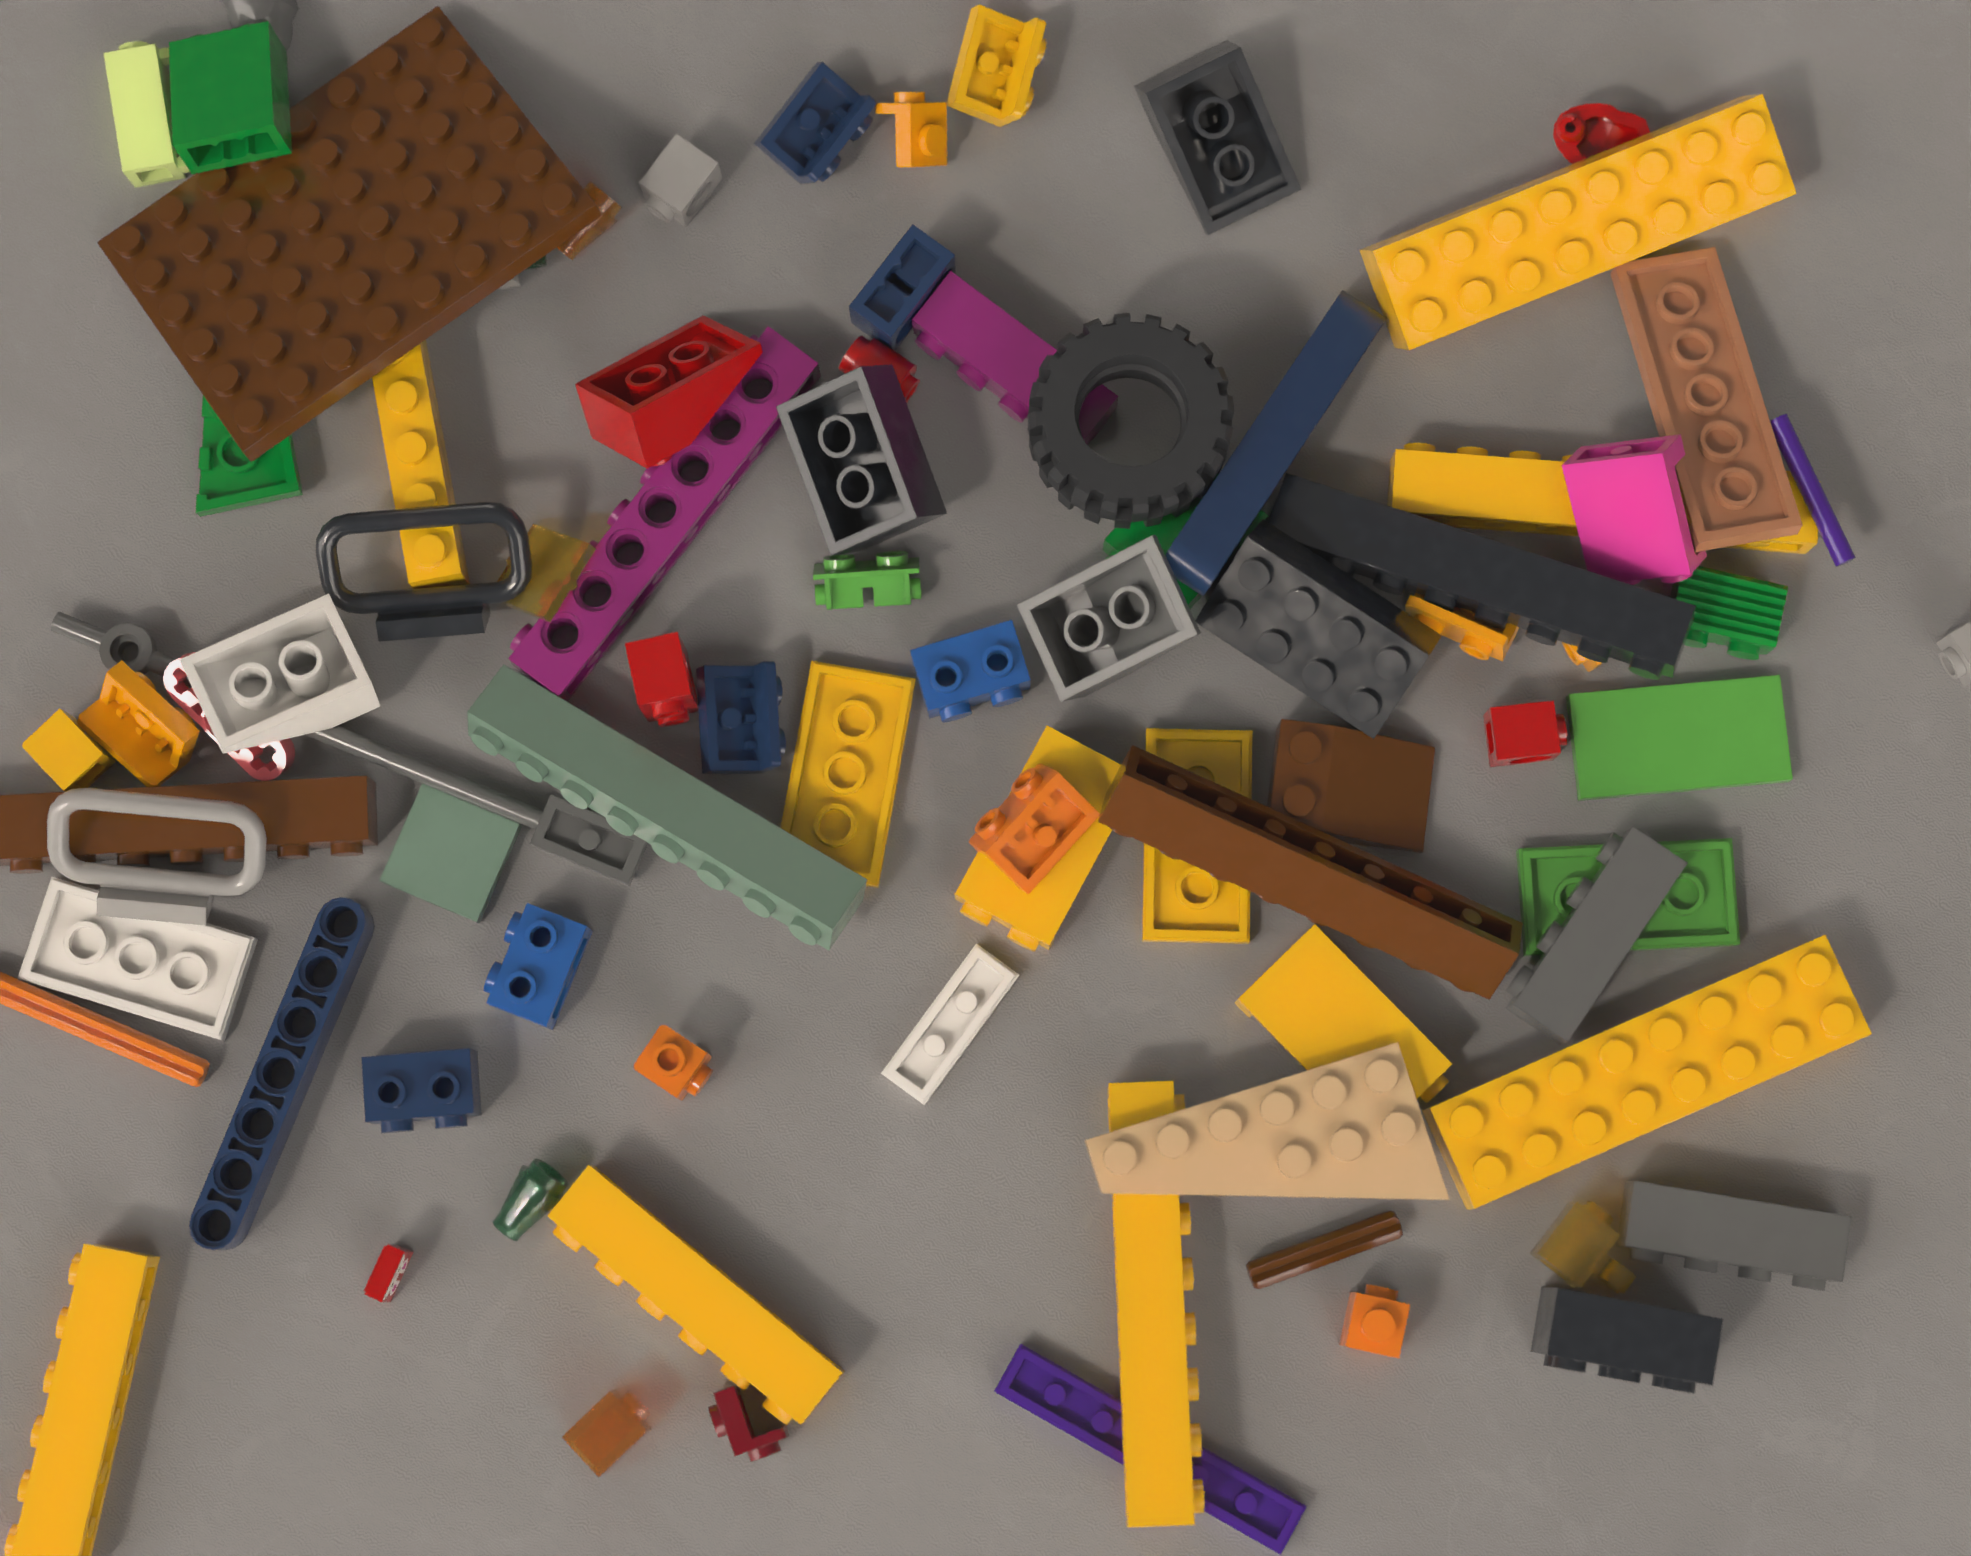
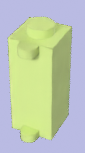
[104,41,190,188]

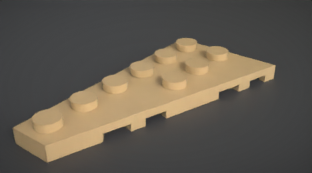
[1085,1042,1450,1200]

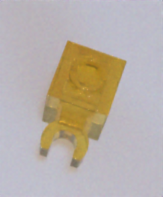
[1529,1200,1637,1294]

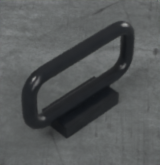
[316,502,532,642]

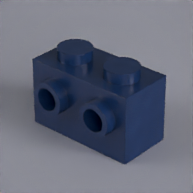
[361,1048,482,1133]

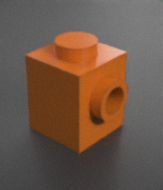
[1339,1284,1410,1359]

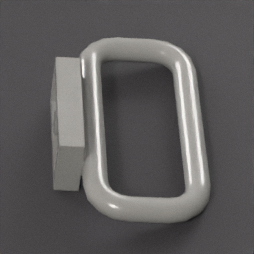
[47,788,267,926]

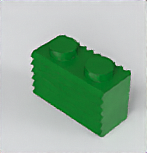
[1670,566,1788,660]

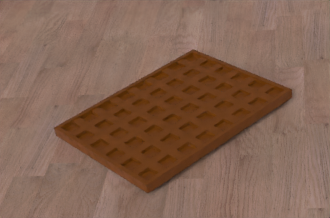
[97,6,602,462]

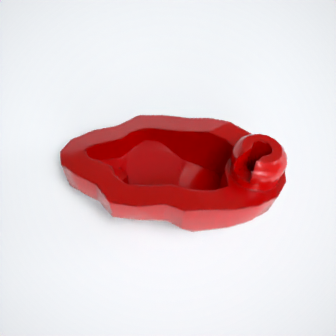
[1553,103,1651,164]

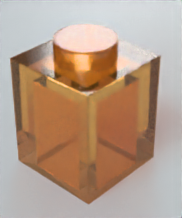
[562,1389,652,1477]

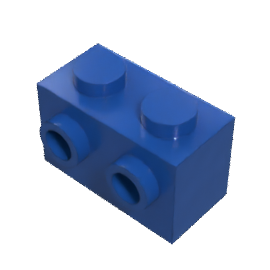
[910,620,1031,722]
[484,903,593,1030]

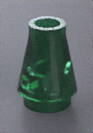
[492,1158,569,1241]

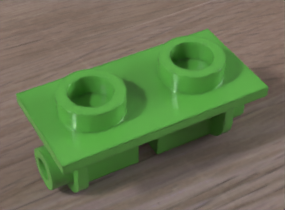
[813,550,921,610]

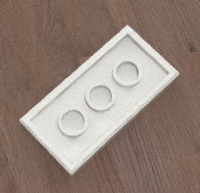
[17,877,258,1041]

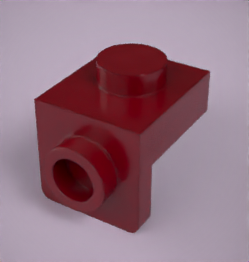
[708,1385,790,1462]

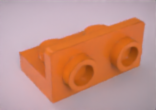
[968,763,1100,895]

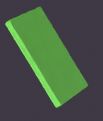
[1566,675,1793,801]
[1516,838,1740,957]

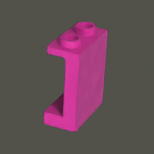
[1562,434,1707,585]

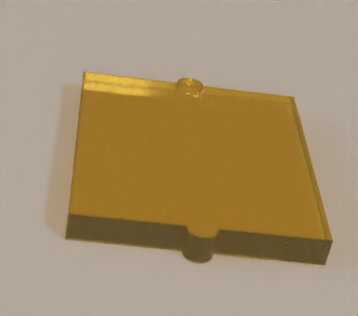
[497,523,596,622]

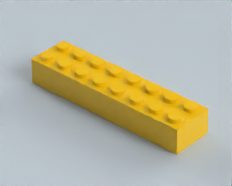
[1359,94,1797,350]
[1422,935,1872,1210]

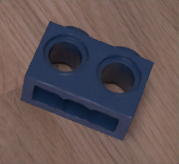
[849,224,956,351]

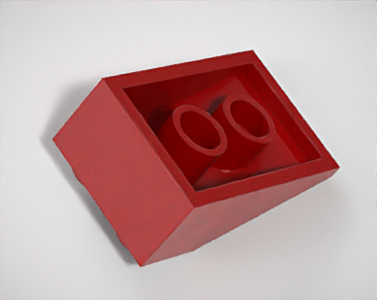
[575,315,763,469]

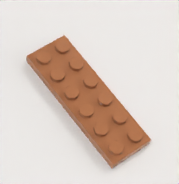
[1610,247,1803,552]

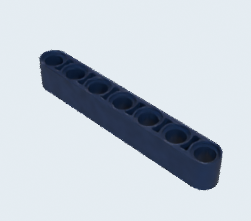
[1165,290,1387,596]
[189,897,375,1250]

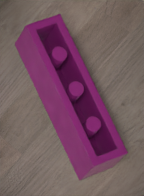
[912,271,1118,445]

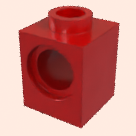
[1483,700,1567,767]

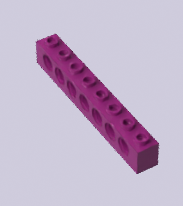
[508,326,821,702]

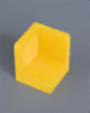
[22,708,116,792]

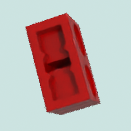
[625,631,698,727]

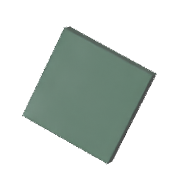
[379,783,522,924]

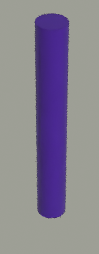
[1770,414,1856,567]

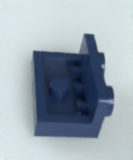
[754,62,877,184]
[696,661,786,774]

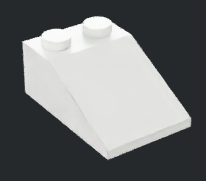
[179,594,380,754]

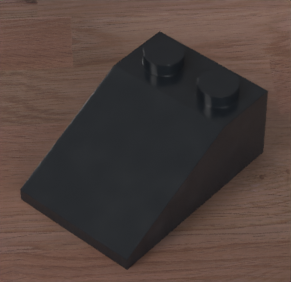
[1134,40,1301,235]

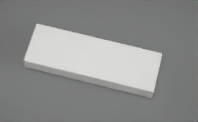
[881,943,1020,1106]

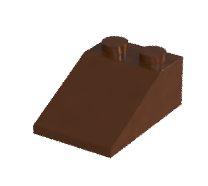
[1267,719,1435,853]

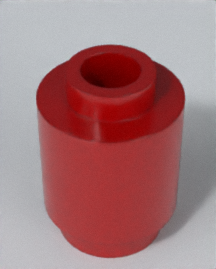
[839,335,920,403]

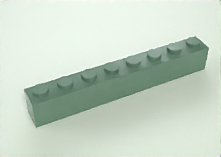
[467,664,867,951]

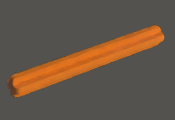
[0,971,210,1087]

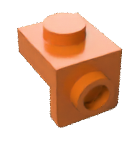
[634,1025,713,1101]

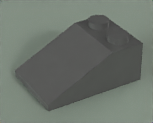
[1017,535,1201,702]

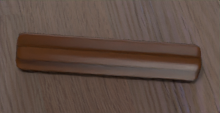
[1246,1211,1403,1289]

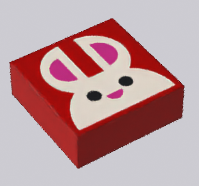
[364,1244,413,1302]

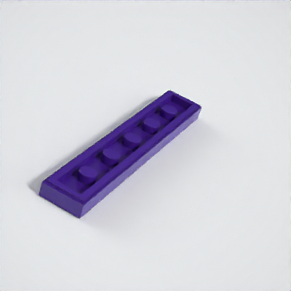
[994,1343,1307,1555]

